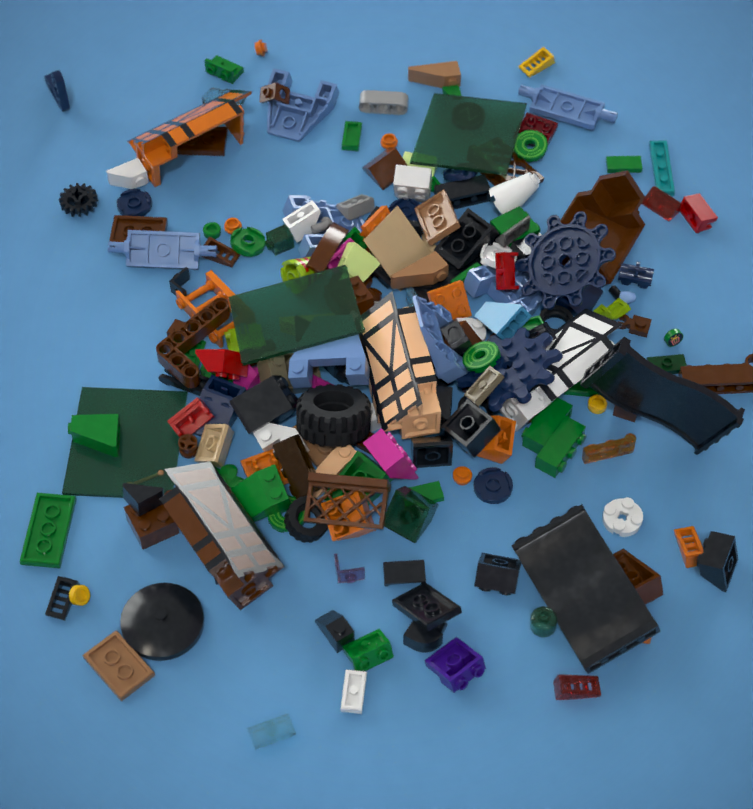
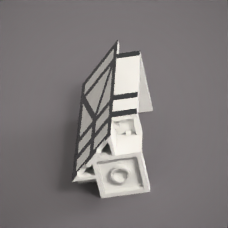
[499,309,623,432]

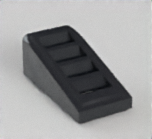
[45,576,80,621]

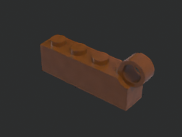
[678,354,753,394]

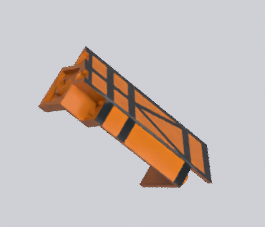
[128,89,252,187]

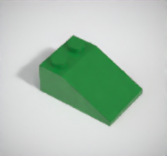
[324,451,394,506]
[231,464,291,522]

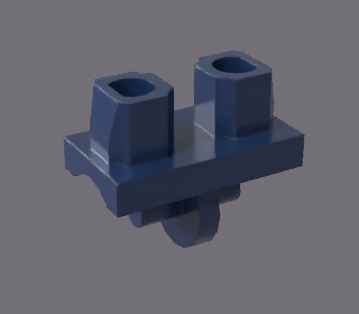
[618,261,654,289]

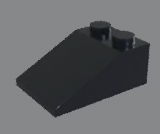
[434,208,500,270]

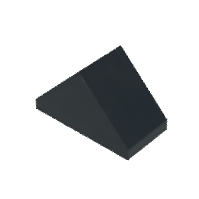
[123,483,164,517]

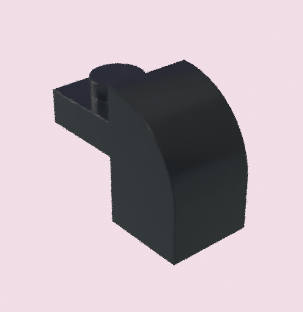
[403,621,447,653]

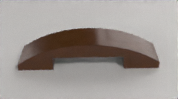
[306,222,349,275]

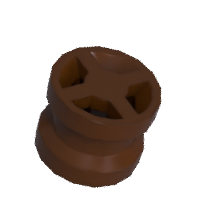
[178,434,198,459]

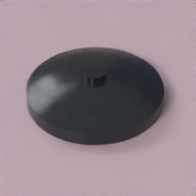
[120,583,204,661]

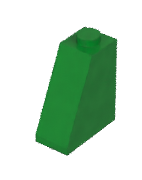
[68,414,121,457]

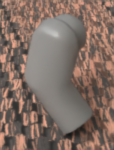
[311,217,333,234]

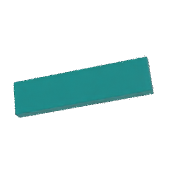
[649,140,675,196]

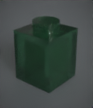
[265,224,294,256]

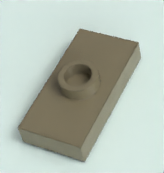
[464,366,505,407]

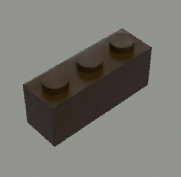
[272,434,322,500]

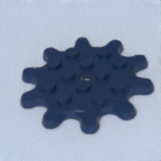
[515,211,616,309]
[457,327,563,412]

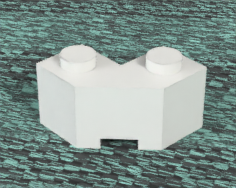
[253,423,310,452]

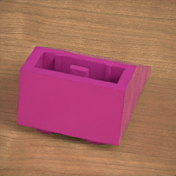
[363,428,419,480]

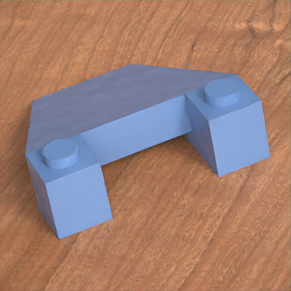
[267,68,339,142]
[282,195,364,258]
[463,266,544,315]
[412,295,467,384]
[288,316,370,388]

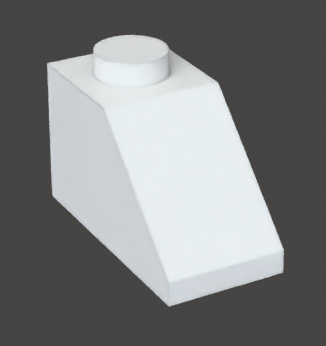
[106,158,149,189]
[282,201,321,243]

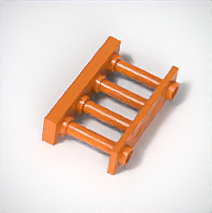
[176,270,256,348]

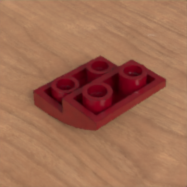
[513,112,558,147]

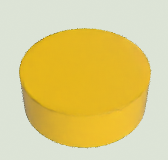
[588,395,607,414]
[69,585,90,606]

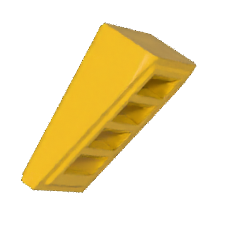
[518,46,555,78]

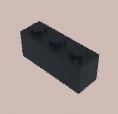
[434,175,491,209]

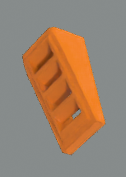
[674,526,704,568]

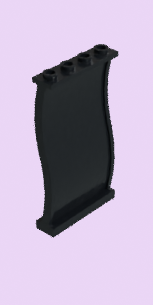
[580,337,745,455]
[511,504,661,674]

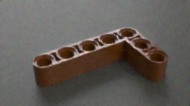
[156,297,230,388]

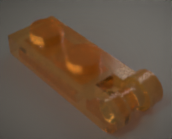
[582,433,636,464]

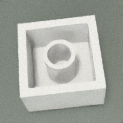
[393,165,432,202]

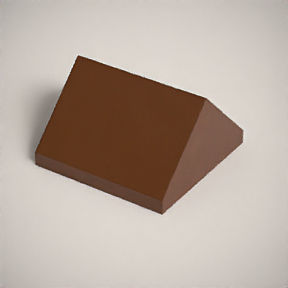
[362,147,408,190]

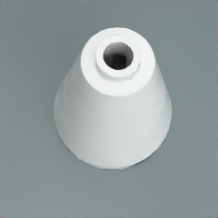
[489,172,540,214]

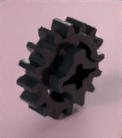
[59,183,98,217]

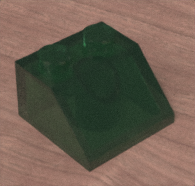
[384,486,439,543]

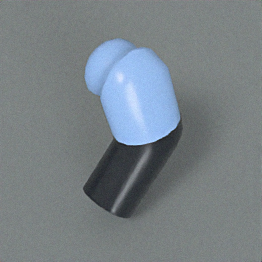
[609,285,636,303]

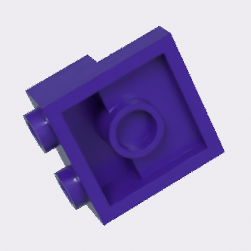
[425,637,486,693]

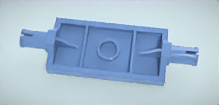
[518,84,618,131]
[107,230,217,270]

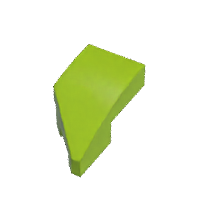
[593,298,631,319]

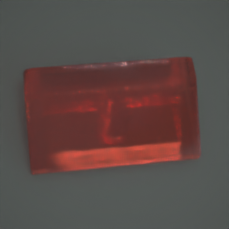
[641,186,681,221]

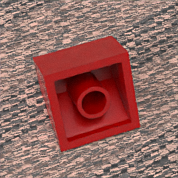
[195,349,249,381]

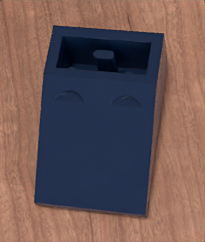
[193,375,246,437]

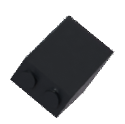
[229,375,298,434]

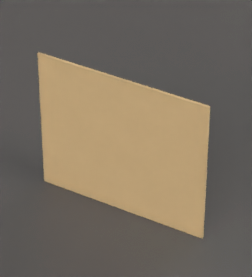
[363,205,431,291]

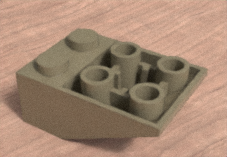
[256,353,321,394]

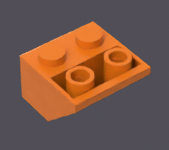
[466,415,516,464]
[321,491,376,542]

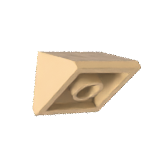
[194,424,234,468]

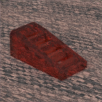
[553,674,601,700]

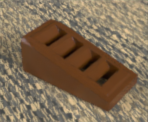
[201,237,240,268]

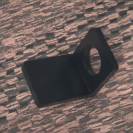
[169,267,190,296]

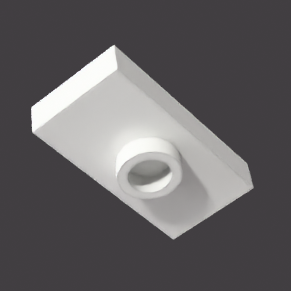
[341,670,367,714]

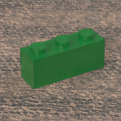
[521,397,573,454]
[535,416,587,478]

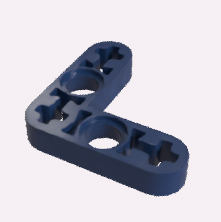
[44,70,70,111]

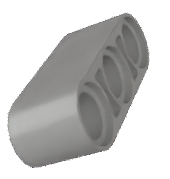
[359,90,409,115]

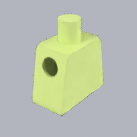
[337,242,380,282]

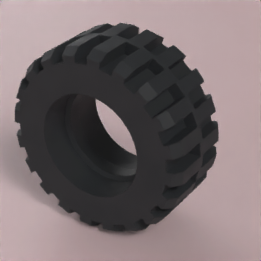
[296,384,371,448]

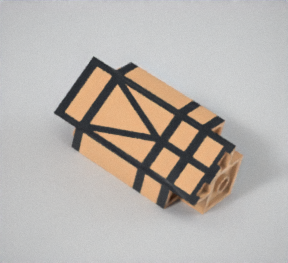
[355,291,441,439]

